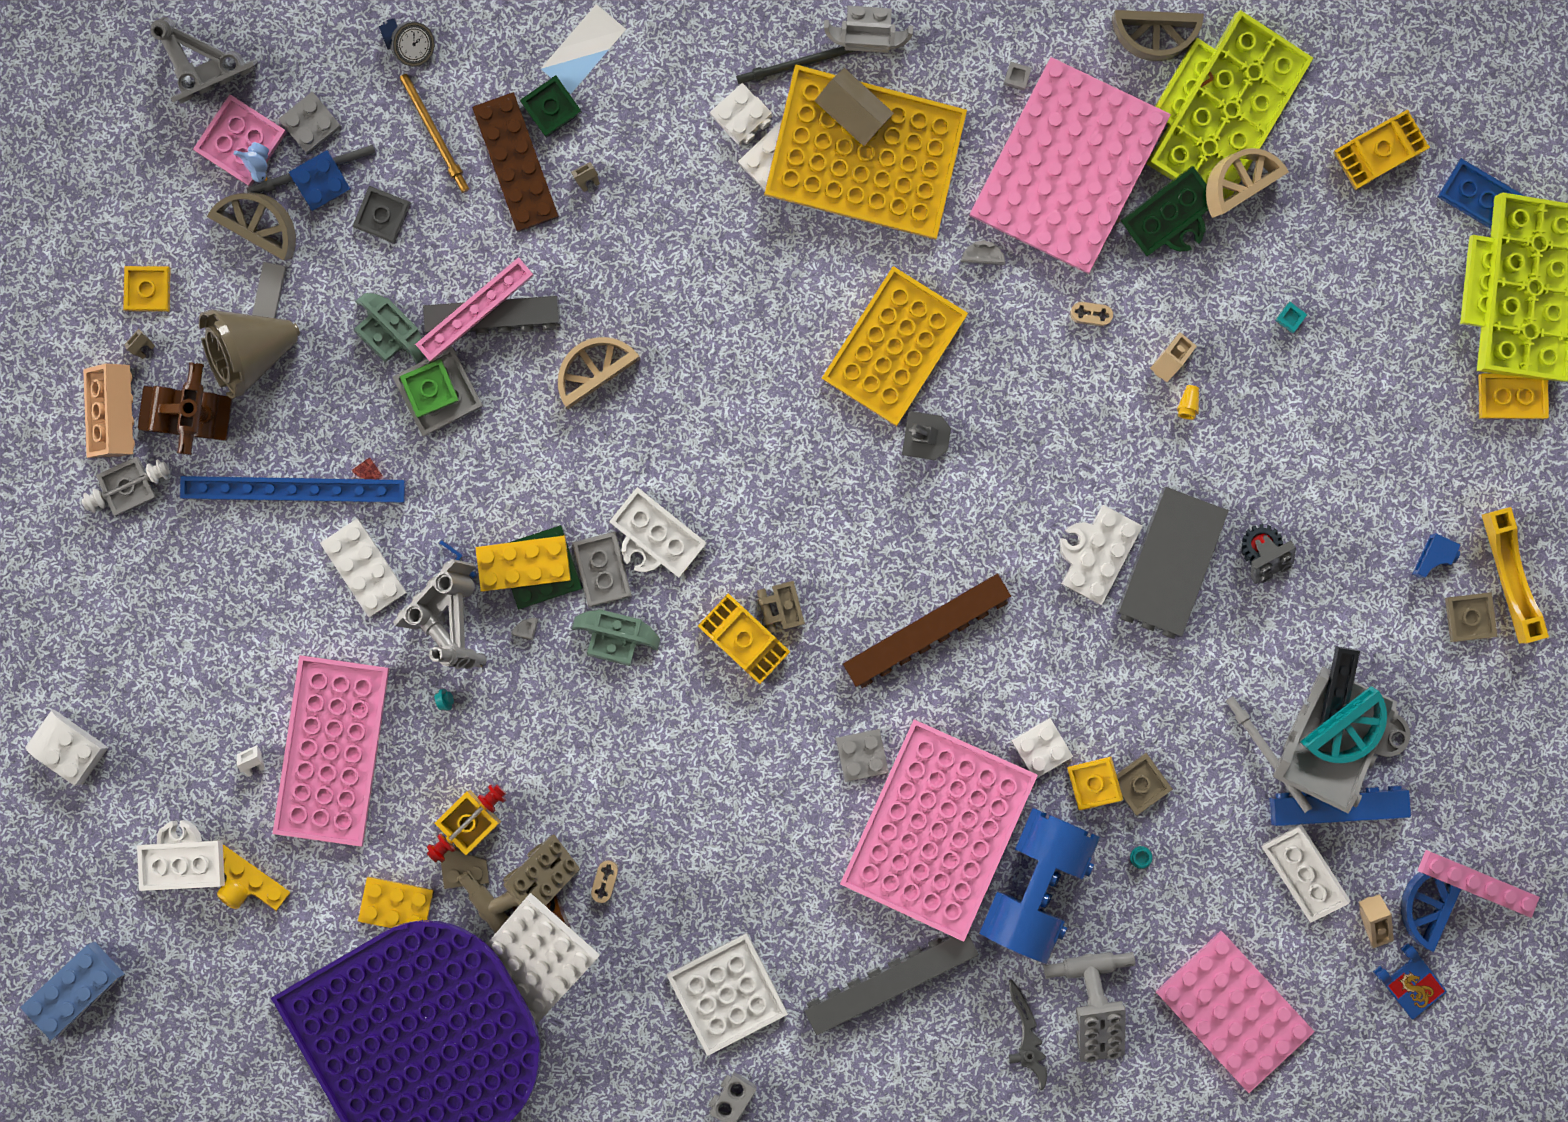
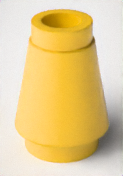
[1177,385,1199,420]

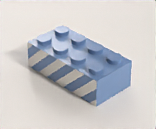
[20,942,125,1041]

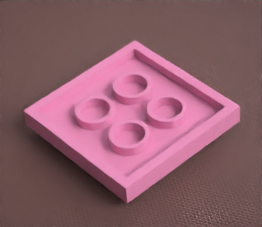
[193,94,287,186]

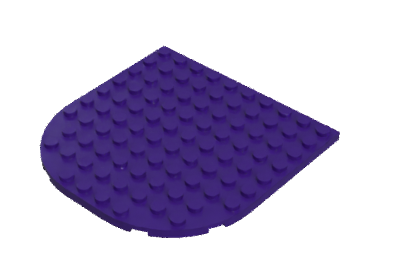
[271,920,541,1122]

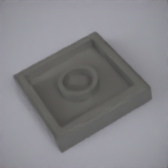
[352,186,411,244]

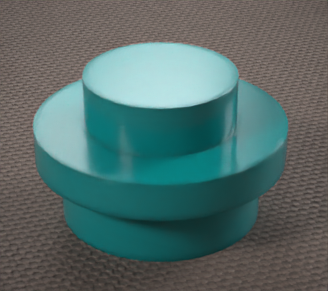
[434,689,454,711]
[1130,846,1153,869]

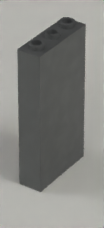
[1116,487,1229,639]

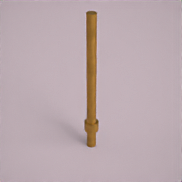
[399,74,470,193]

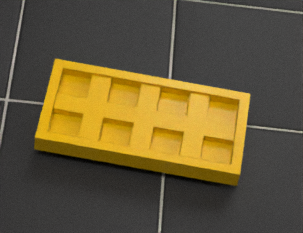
[475,536,571,592]

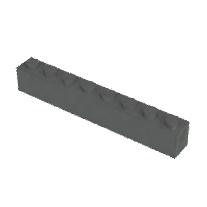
[804,934,979,1036]

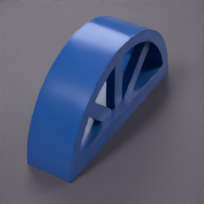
[1401,872,1461,952]

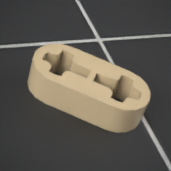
[1070,302,1113,326]
[591,860,618,903]

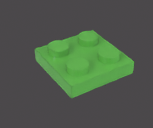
[400,359,459,418]

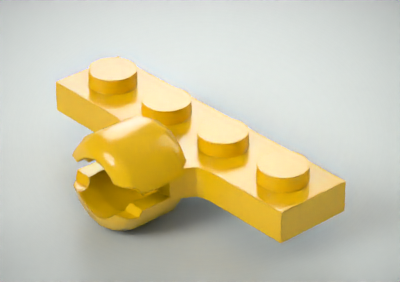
[217,844,290,912]

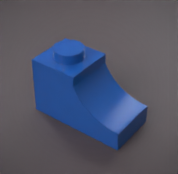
[1412,533,1461,578]

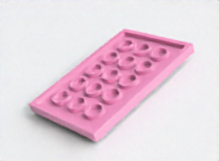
[1155,931,1315,1093]

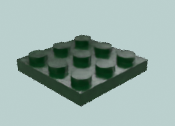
[508,525,582,610]

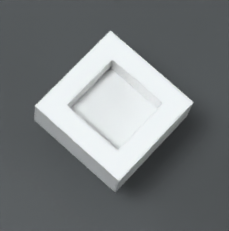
[237,745,265,777]

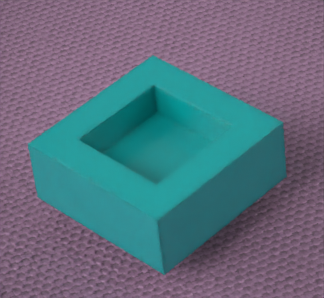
[1275,301,1308,334]

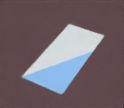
[541,4,626,94]

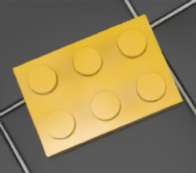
[1478,373,1549,419]
[358,876,434,928]

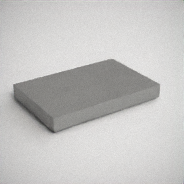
[572,531,632,607]

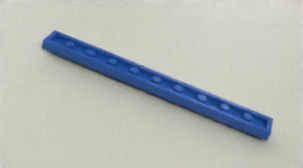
[180,476,406,503]

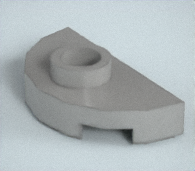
[961,240,1005,265]

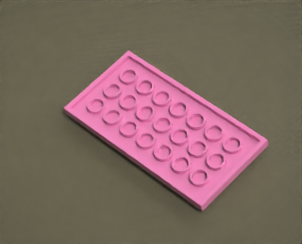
[272,655,390,847]

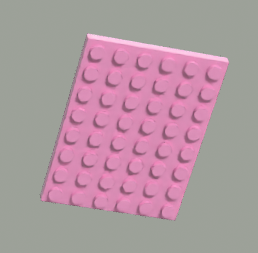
[970,57,1171,274]
[840,720,1038,942]

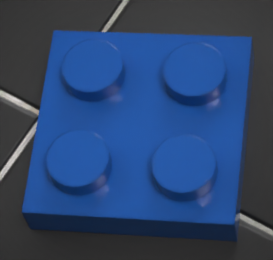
[289,150,351,211]

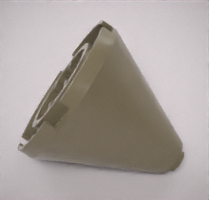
[199,309,300,399]

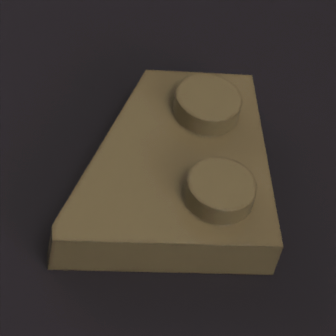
[441,850,490,889]

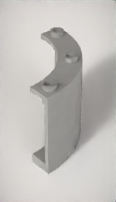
[1273,666,1399,814]

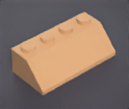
[83,363,135,458]

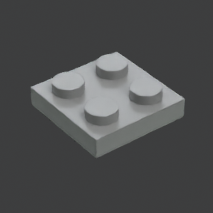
[278,91,342,155]
[836,729,889,782]

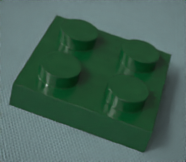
[520,75,582,138]

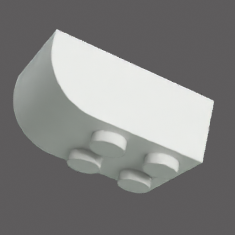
[25,709,109,786]

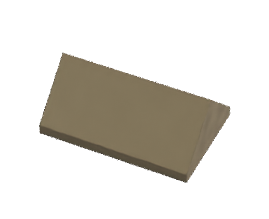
[815,68,894,146]

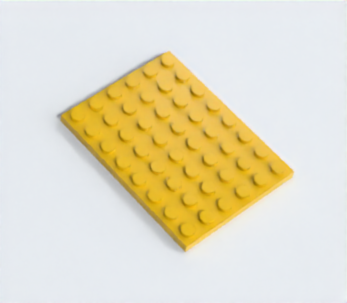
[764,65,967,240]

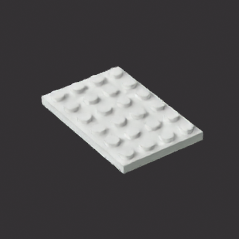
[487,893,600,1024]

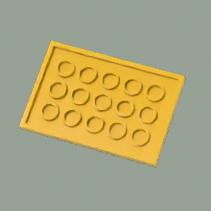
[821,266,968,427]

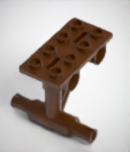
[138,362,232,455]

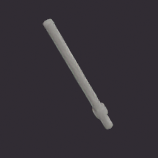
[1226,696,1312,813]

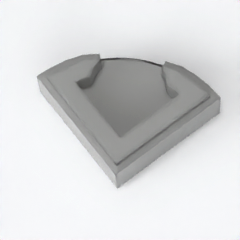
[511,618,539,640]

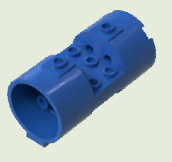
[979,808,1101,964]

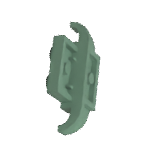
[354,293,425,364]
[571,609,660,666]

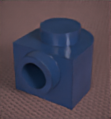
[379,18,398,50]

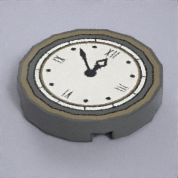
[391,21,435,67]

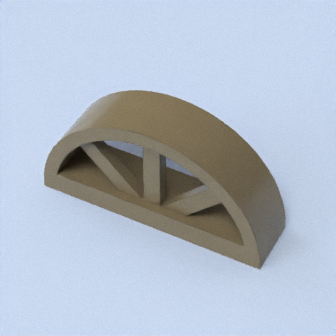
[1112,10,1204,61]
[207,192,296,261]

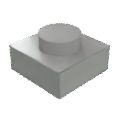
[1003,61,1032,91]

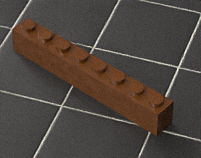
[842,573,1012,688]

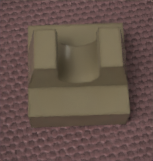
[571,162,600,192]
[124,328,155,359]

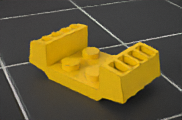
[1333,109,1430,191]
[698,593,790,684]

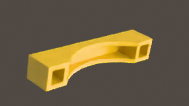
[1481,507,1549,643]

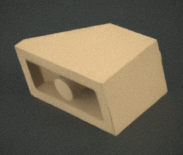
[1150,332,1197,382]
[1359,894,1394,948]

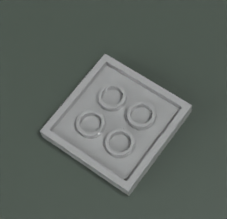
[392,346,483,437]

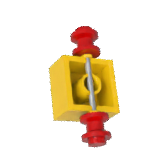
[427,784,506,863]

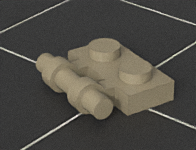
[757,581,805,633]

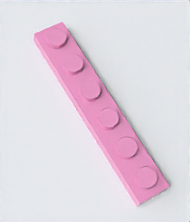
[415,257,534,362]
[1417,850,1540,918]

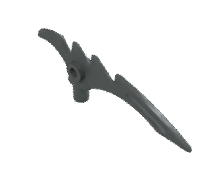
[1008,979,1047,1090]

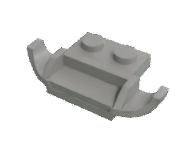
[824,6,913,53]

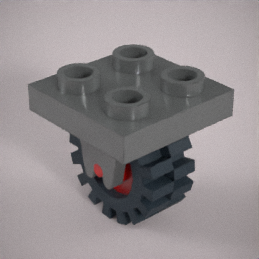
[1242,524,1296,584]

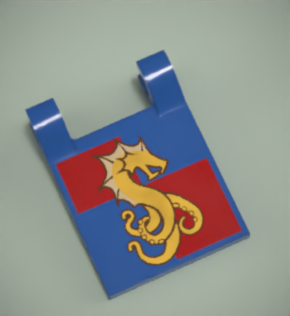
[1373,943,1447,1020]

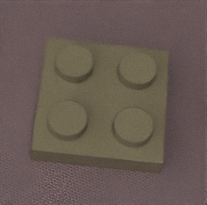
[1445,592,1498,642]
[1116,753,1173,816]

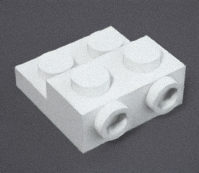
[710,83,772,146]

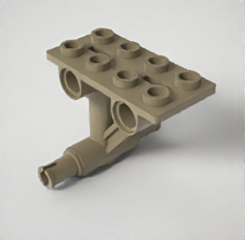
[457,834,580,933]

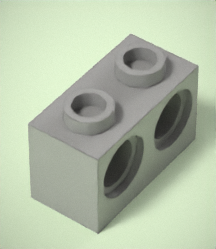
[708,1072,757,1122]

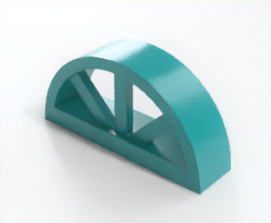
[1300,686,1387,763]

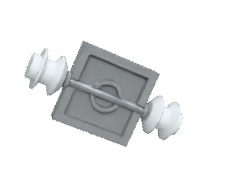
[82,457,170,516]

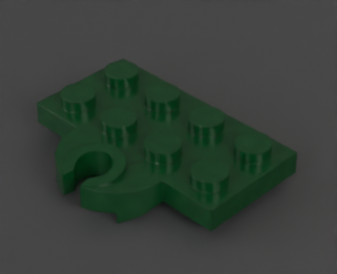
[1120,166,1209,257]

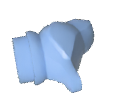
[233,142,269,182]

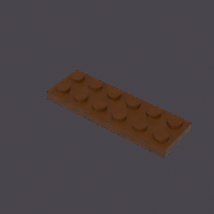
[472,92,559,232]

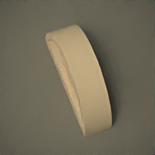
[1206,148,1289,218]
[558,337,640,409]

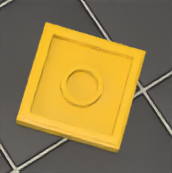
[123,266,171,312]
[1067,756,1123,811]

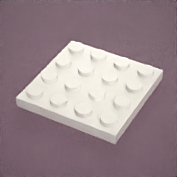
[666,933,788,1056]

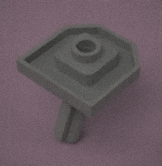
[902,411,951,460]

